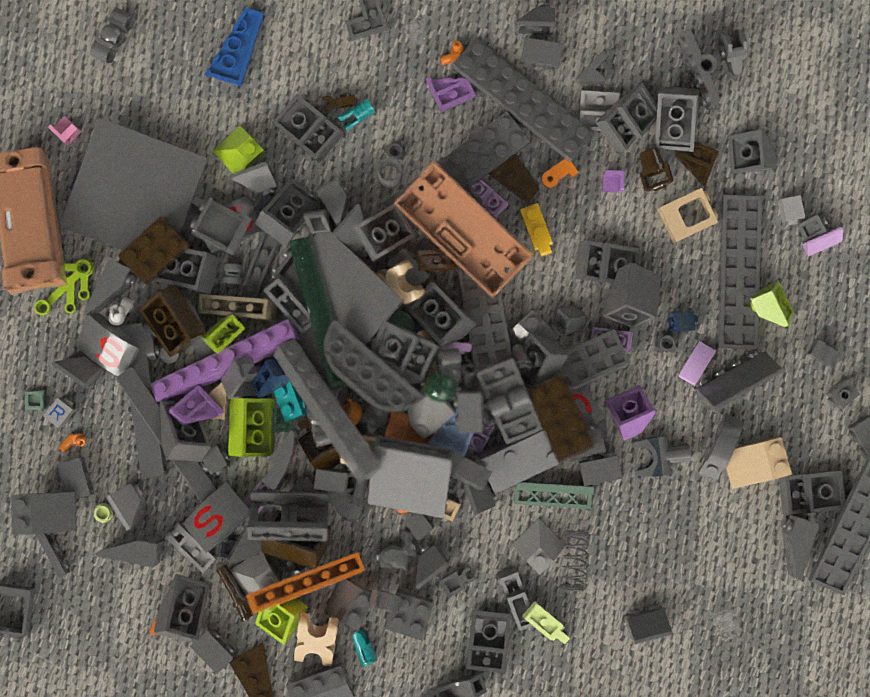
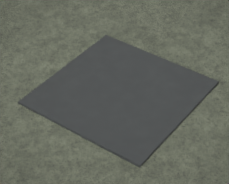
[59,118,208,250]
[259,231,403,388]

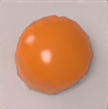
[342,399,363,426]

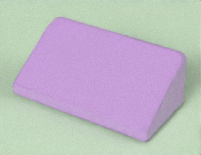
[802,227,843,256]

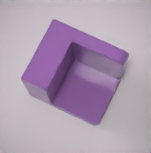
[602,170,625,193]

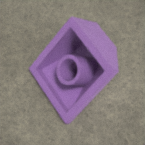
[605,385,656,440]

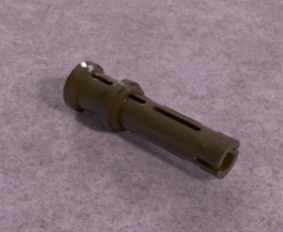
[216,564,255,622]

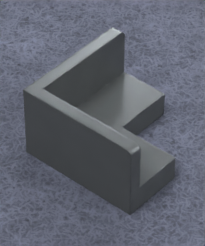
[221,357,262,399]

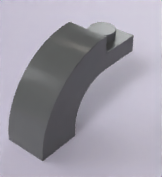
[699,413,743,480]

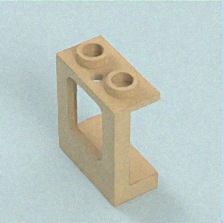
[657,188,718,244]

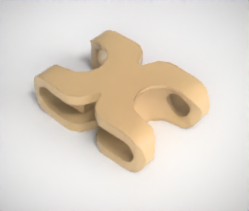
[375,260,426,304]
[294,613,339,667]

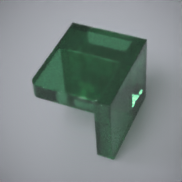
[272,408,293,432]

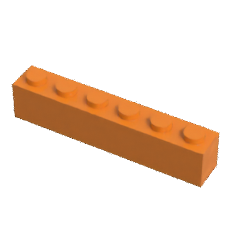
[246,552,365,614]

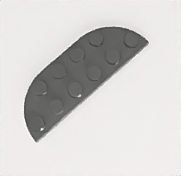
[324,320,424,412]

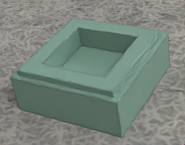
[25,390,46,410]

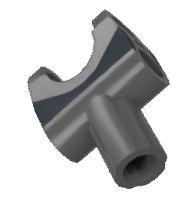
[632,436,692,477]

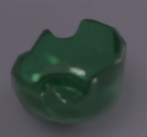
[425,373,457,403]

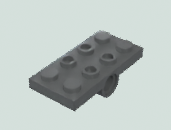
[676,29,720,110]
[477,357,543,444]

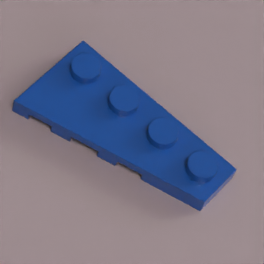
[204,7,264,87]

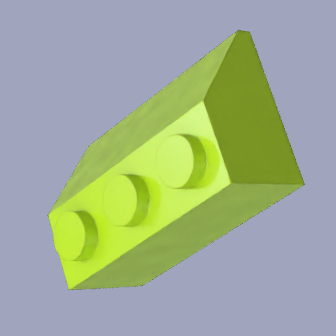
[228,398,275,457]

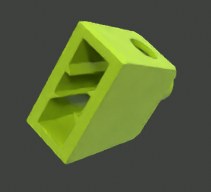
[201,314,245,353]

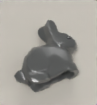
[374,529,418,571]

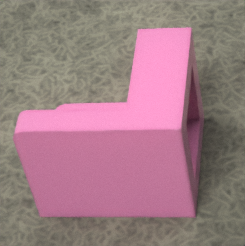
[48,116,81,145]

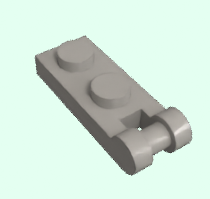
[165,522,217,573]

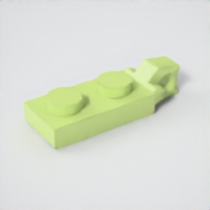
[522,601,570,644]

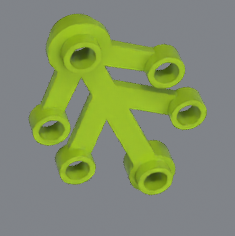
[34,258,94,315]

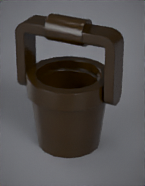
[640,148,673,192]

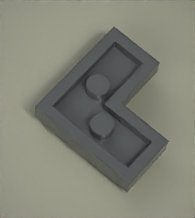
[345,0,388,41]

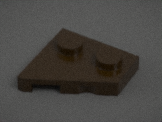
[675,142,719,186]

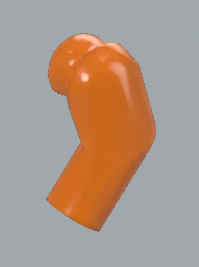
[58,433,86,453]

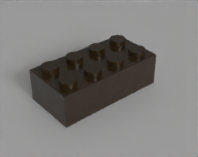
[527,374,595,463]

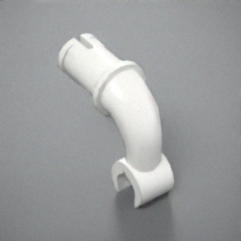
[108,297,134,326]

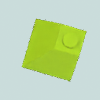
[212,125,266,174]
[750,280,794,327]
[255,598,308,645]

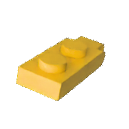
[520,203,553,257]

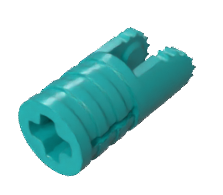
[338,98,376,131]
[352,628,378,666]

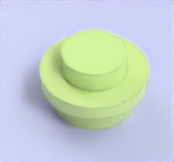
[94,503,113,523]

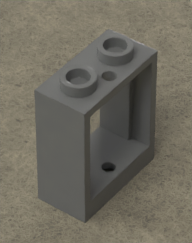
[0,583,36,639]

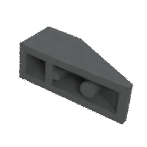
[264,273,317,333]

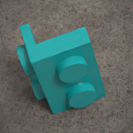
[274,380,308,423]

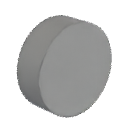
[160,347,180,364]

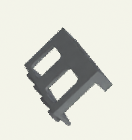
[247,490,329,541]

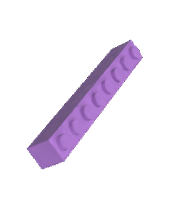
[150,319,301,403]

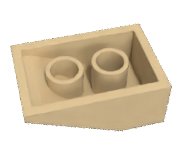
[726,436,792,489]

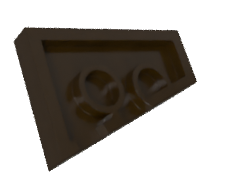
[488,154,540,205]
[229,642,274,697]

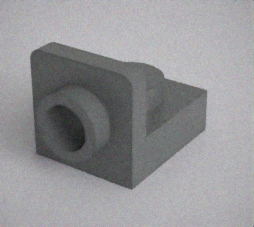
[797,212,830,242]

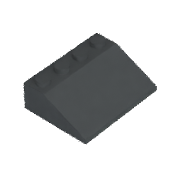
[694,351,785,410]

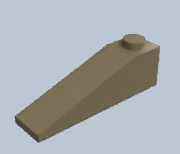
[197,294,278,321]

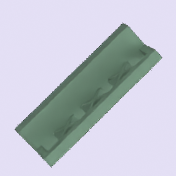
[514,481,594,509]

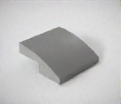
[579,90,620,131]

